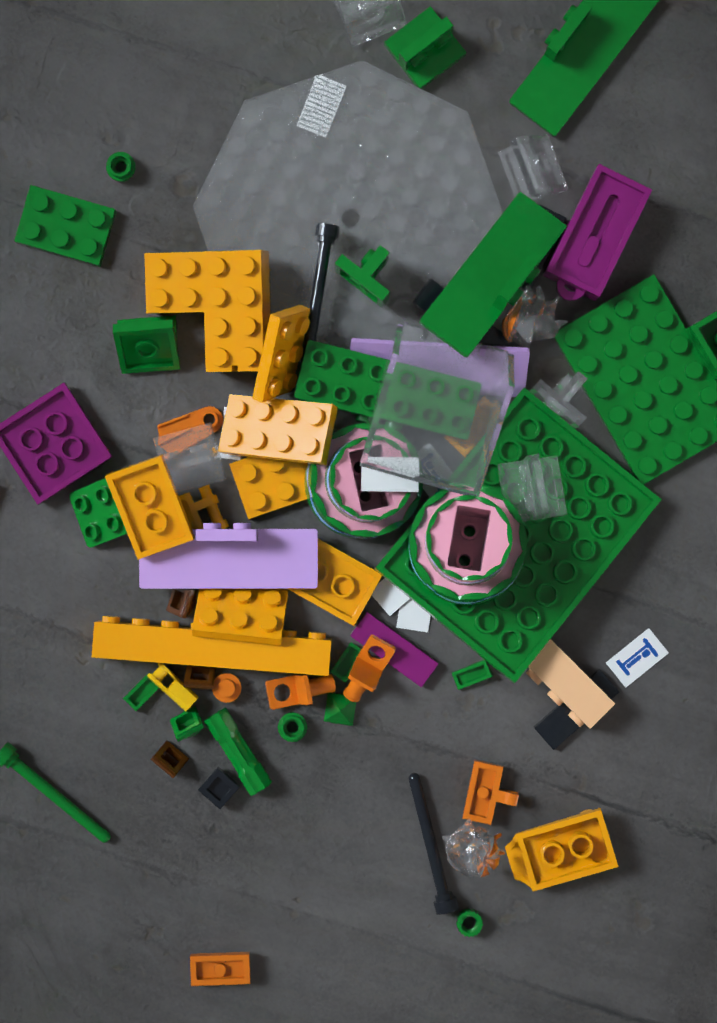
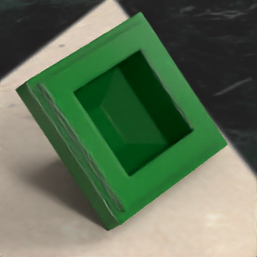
[324,693,356,726]
[170,706,204,742]

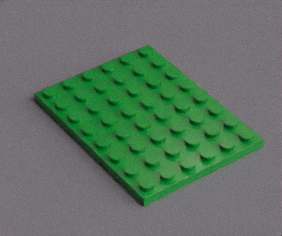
[375,388,662,684]

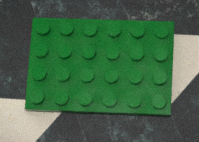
[551,274,717,485]

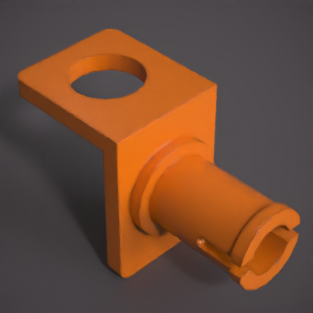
[343,635,396,702]
[265,674,336,710]

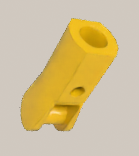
[147,663,199,712]

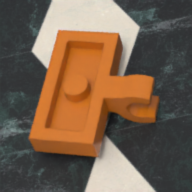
[462,760,519,825]

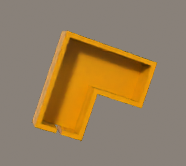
[144,250,271,372]

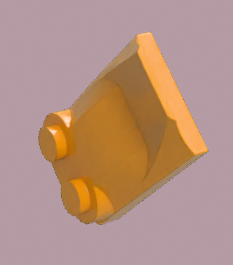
[505,808,619,892]

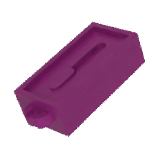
[543,164,652,302]

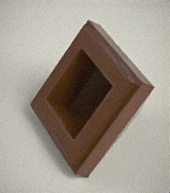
[166,589,196,619]
[184,665,216,690]
[150,740,189,778]

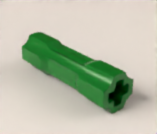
[204,707,272,796]

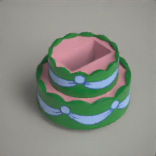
[304,423,423,539]
[408,484,527,605]

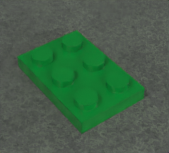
[14,185,117,267]

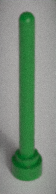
[0,742,111,843]

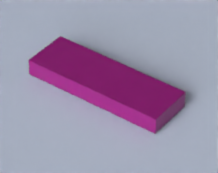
[350,612,439,688]

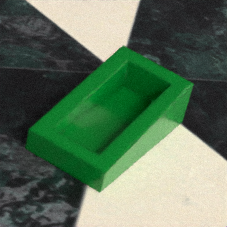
[330,642,361,683]
[452,659,493,690]
[123,673,159,711]

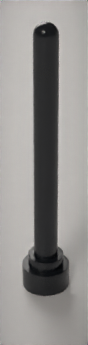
[301,223,340,363]
[409,773,459,915]

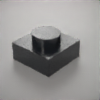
[198,766,240,809]

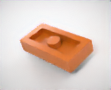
[190,952,251,986]

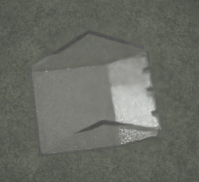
[359,322,515,496]

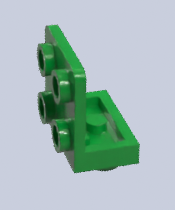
[69,478,127,548]

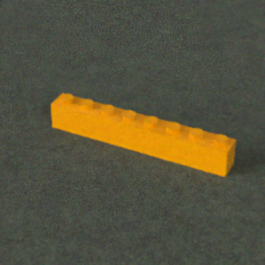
[91,616,332,676]

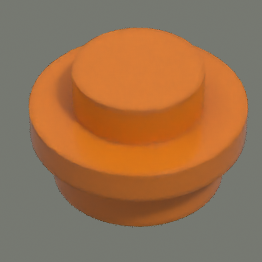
[212,673,242,703]

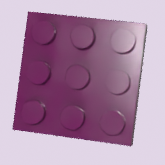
[0,383,113,505]

